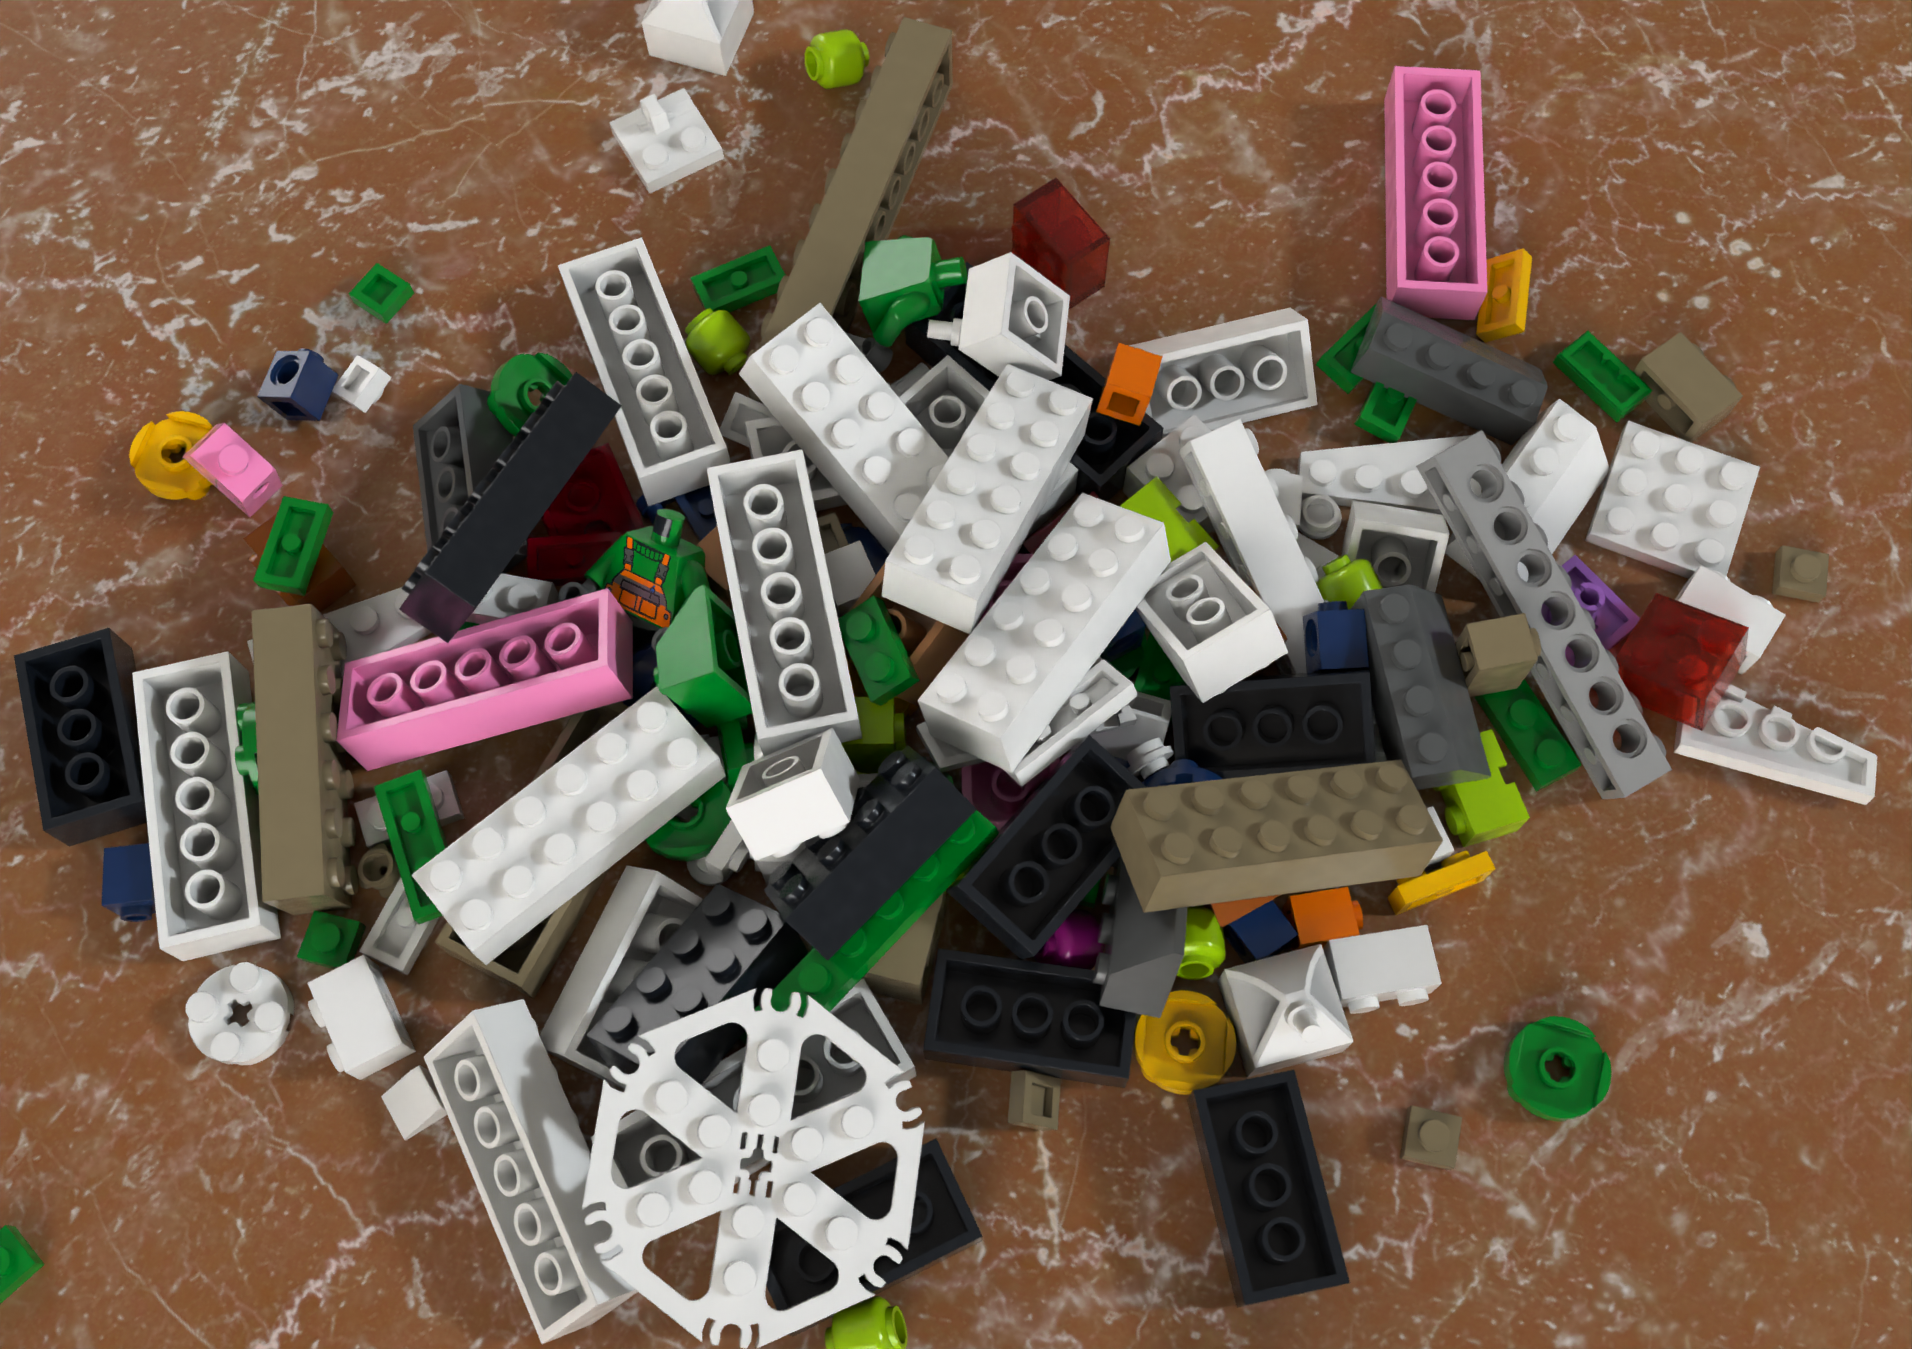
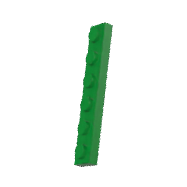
[754,810,1000,1018]

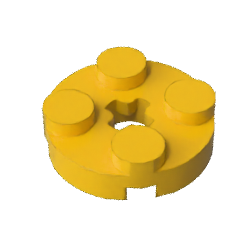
[129,411,213,500]
[1133,990,1236,1095]

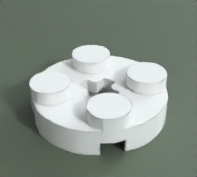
[185,962,294,1066]

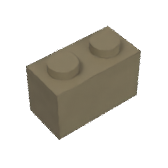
[1633,332,1743,442]
[1455,613,1541,697]

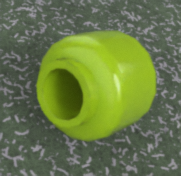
[804,29,869,89]
[685,308,750,375]
[1316,554,1383,609]
[1177,905,1226,980]
[825,1296,907,1349]

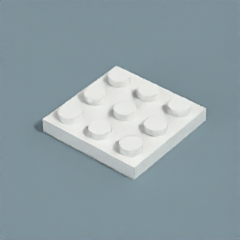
[1585,420,1760,579]

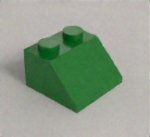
[654,585,753,728]

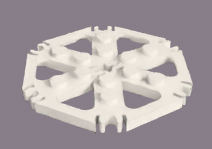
[582,988,925,1349]

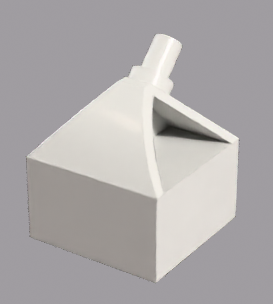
[641,0,754,76]
[927,252,1070,380]
[1217,944,1354,1078]

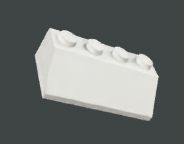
[1130,308,1318,440]
[1445,398,1610,582]
[540,866,703,1089]

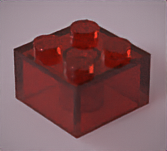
[1010,178,1110,310]
[1615,593,1749,731]

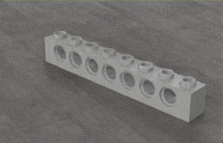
[1416,430,1672,800]

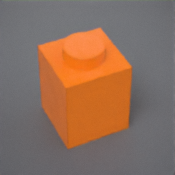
[1096,342,1162,426]
[1282,886,1363,951]

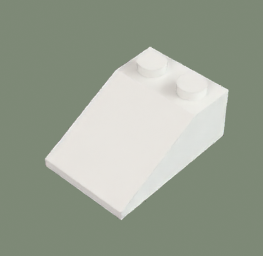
[1135,542,1288,703]

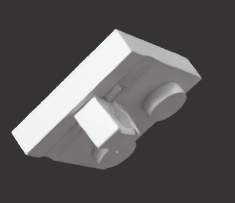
[609,88,724,194]

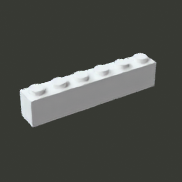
[1179,419,1329,675]

